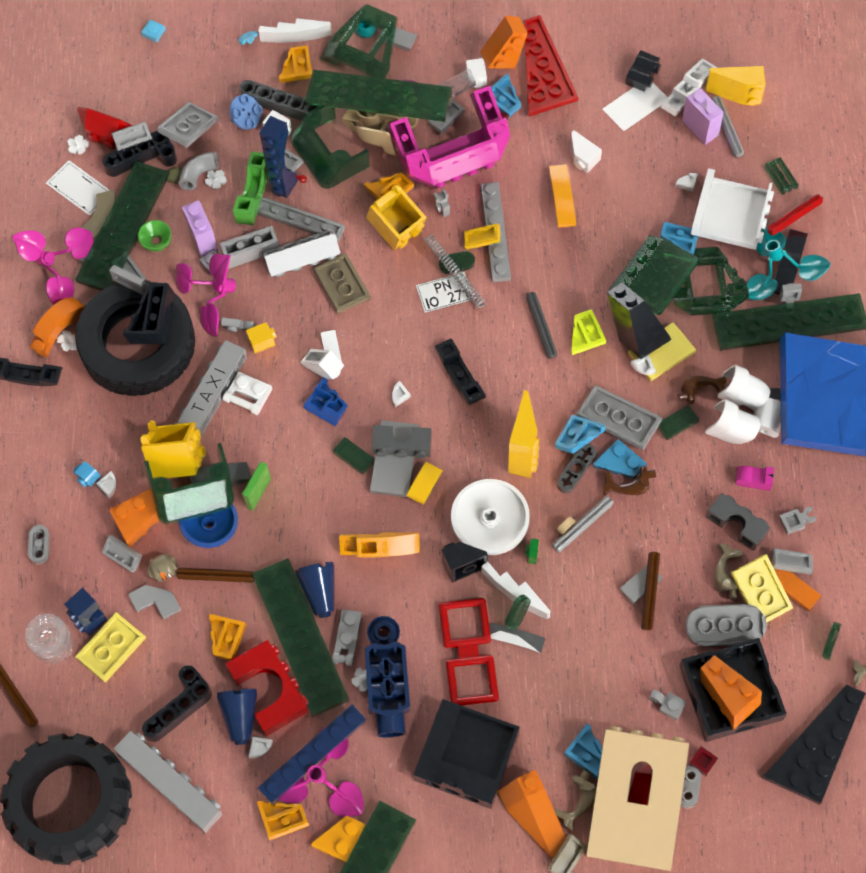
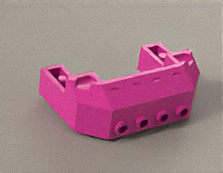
[387,86,510,189]

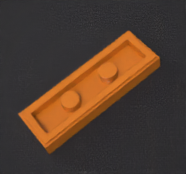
[771,561,822,612]

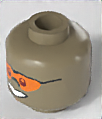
[147,553,178,582]

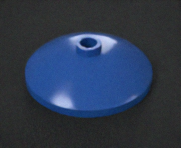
[179,493,238,548]

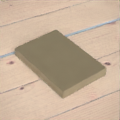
[313,253,371,314]

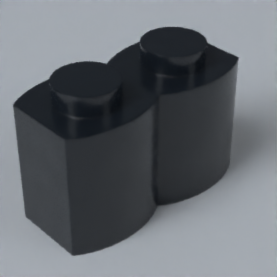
[625,50,661,92]

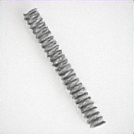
[424,234,485,308]

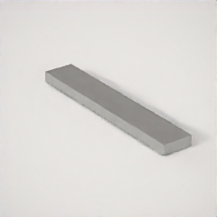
[257,197,345,243]

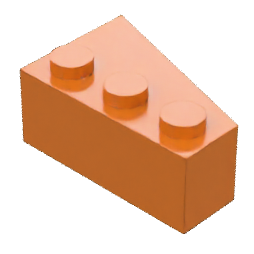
[701,655,762,730]

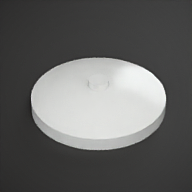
[451,479,530,555]

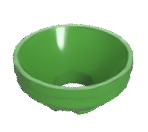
[138,220,172,252]

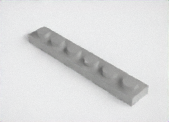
[481,182,511,282]

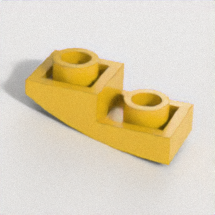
[407,462,443,505]

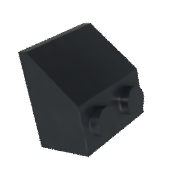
[441,542,488,583]

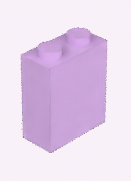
[682,88,724,145]
[182,200,218,258]

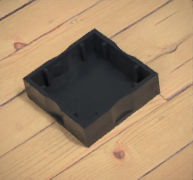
[679,638,787,742]

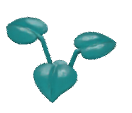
[746,227,831,300]

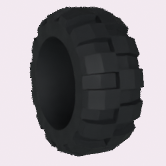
[0,733,132,865]

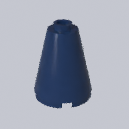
[295,562,335,618]
[217,689,257,745]

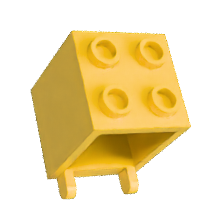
[366,185,427,251]
[140,420,206,480]

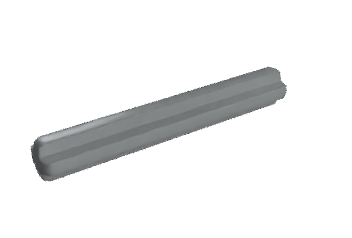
[712,96,744,158]
[552,496,613,553]

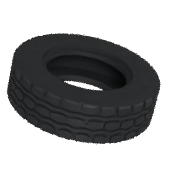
[75,280,195,396]

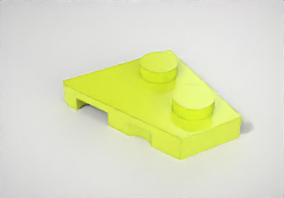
[571,309,606,355]

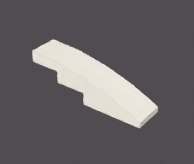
[259,18,332,43]
[661,58,717,116]
[482,562,551,620]

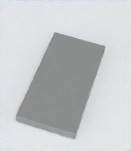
[576,385,662,450]
[370,420,419,498]

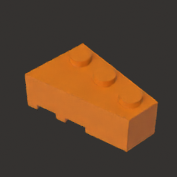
[480,16,527,69]
[109,482,174,548]

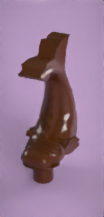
[678,374,727,404]
[603,466,656,496]

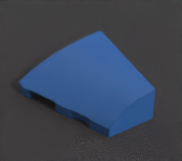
[303,377,348,427]

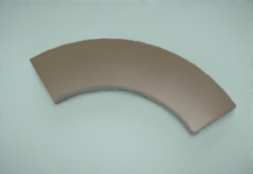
[81,190,116,242]

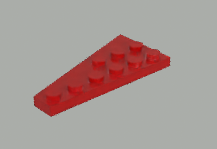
[524,15,578,117]

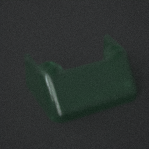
[291,100,370,189]
[144,443,234,524]

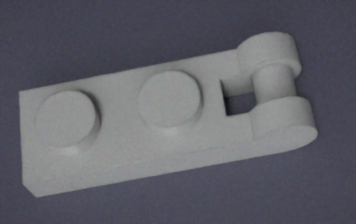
[332,609,362,666]

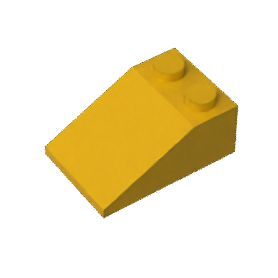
[706,66,766,106]

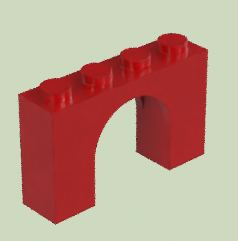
[225,640,309,737]

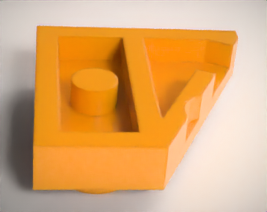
[279,45,313,83]
[364,172,414,200]
[257,801,309,840]

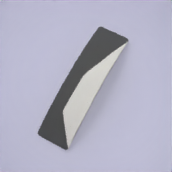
[489,623,545,653]

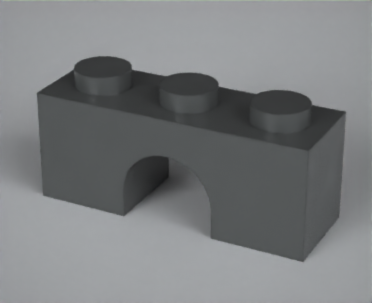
[372,425,432,459]
[706,493,770,551]

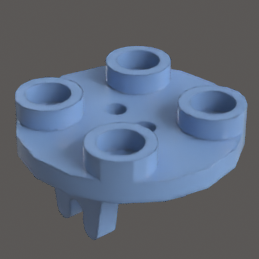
[229,94,263,130]

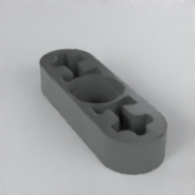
[558,444,596,493]

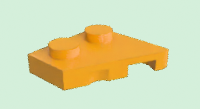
[209,614,247,661]
[311,816,366,864]

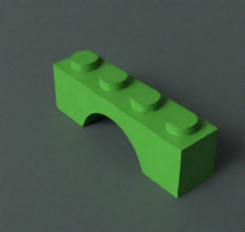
[233,151,268,226]

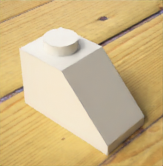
[571,130,602,173]
[300,349,344,380]

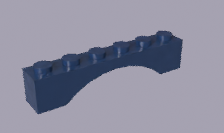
[259,116,297,198]
[258,704,366,806]

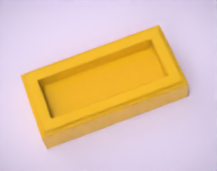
[464,223,501,250]

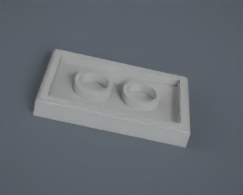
[158,102,218,147]

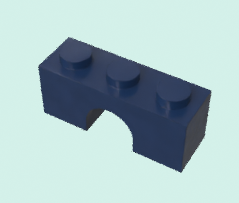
[64,587,107,636]

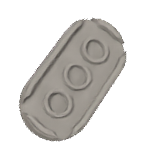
[685,604,767,646]

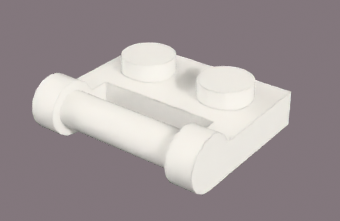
[223,372,272,415]

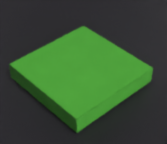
[242,462,271,511]

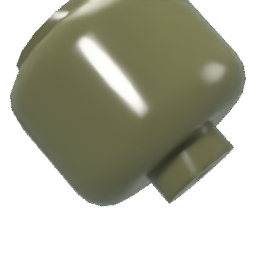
[166,166,182,184]

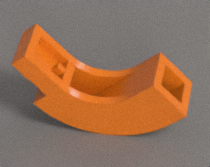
[30,297,85,357]

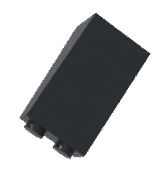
[607,283,671,359]

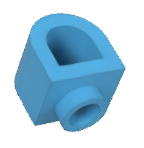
[73,461,101,488]

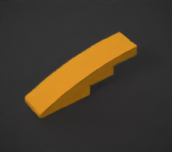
[549,164,576,228]

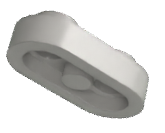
[28,525,50,564]
[680,766,701,809]

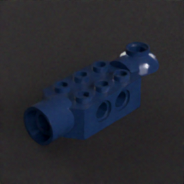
[365,616,410,738]

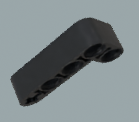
[102,131,177,177]
[142,665,212,742]

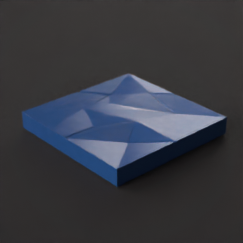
[780,333,866,457]

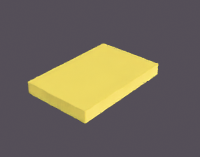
[628,322,696,382]
[730,554,793,622]
[75,612,146,683]

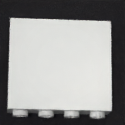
[691,168,774,250]

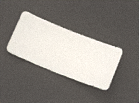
[321,330,342,362]

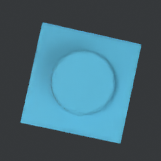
[141,19,166,43]

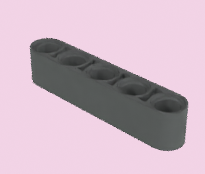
[239,80,321,124]

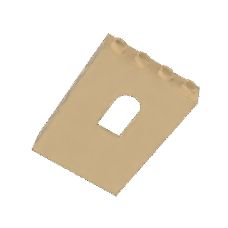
[586,726,689,871]

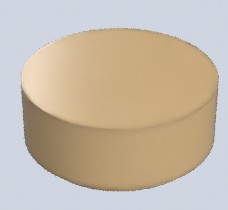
[557,516,576,535]

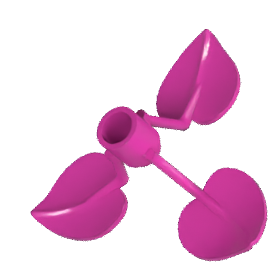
[12,228,93,305]
[175,254,236,337]
[279,725,364,817]

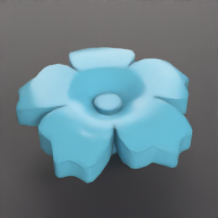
[238,31,258,45]

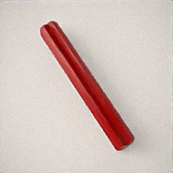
[767,194,823,236]

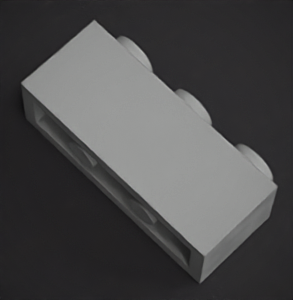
[220,226,279,269]

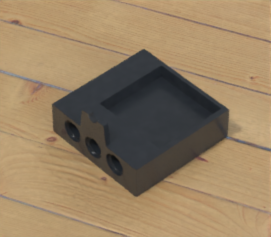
[413,699,520,809]

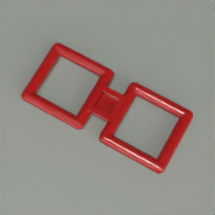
[439,598,499,706]

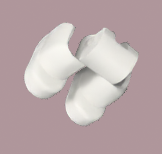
[705,364,781,444]

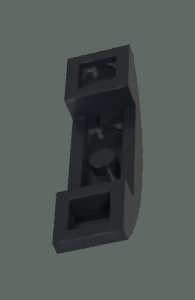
[774,229,808,295]
[435,338,486,405]
[0,358,62,386]

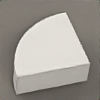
[675,173,698,192]
[631,355,656,375]
[392,381,411,407]
[96,471,117,498]
[249,737,273,758]

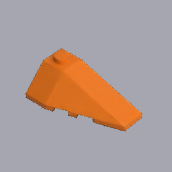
[498,770,566,859]

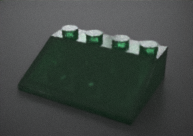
[609,235,700,315]

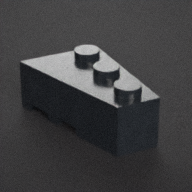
[123,283,175,344]

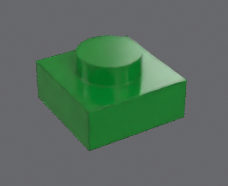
[525,538,539,564]

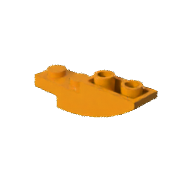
[339,532,420,557]

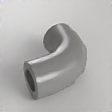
[179,152,219,191]

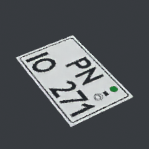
[416,272,473,313]

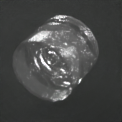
[25,614,74,664]

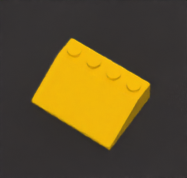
[508,390,540,478]

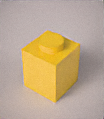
[246,322,277,353]

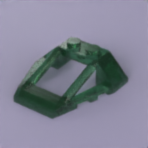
[320,4,398,84]
[671,246,749,316]

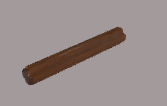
[641,552,660,631]
[176,568,255,583]
[0,664,38,728]

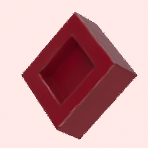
[689,746,718,776]

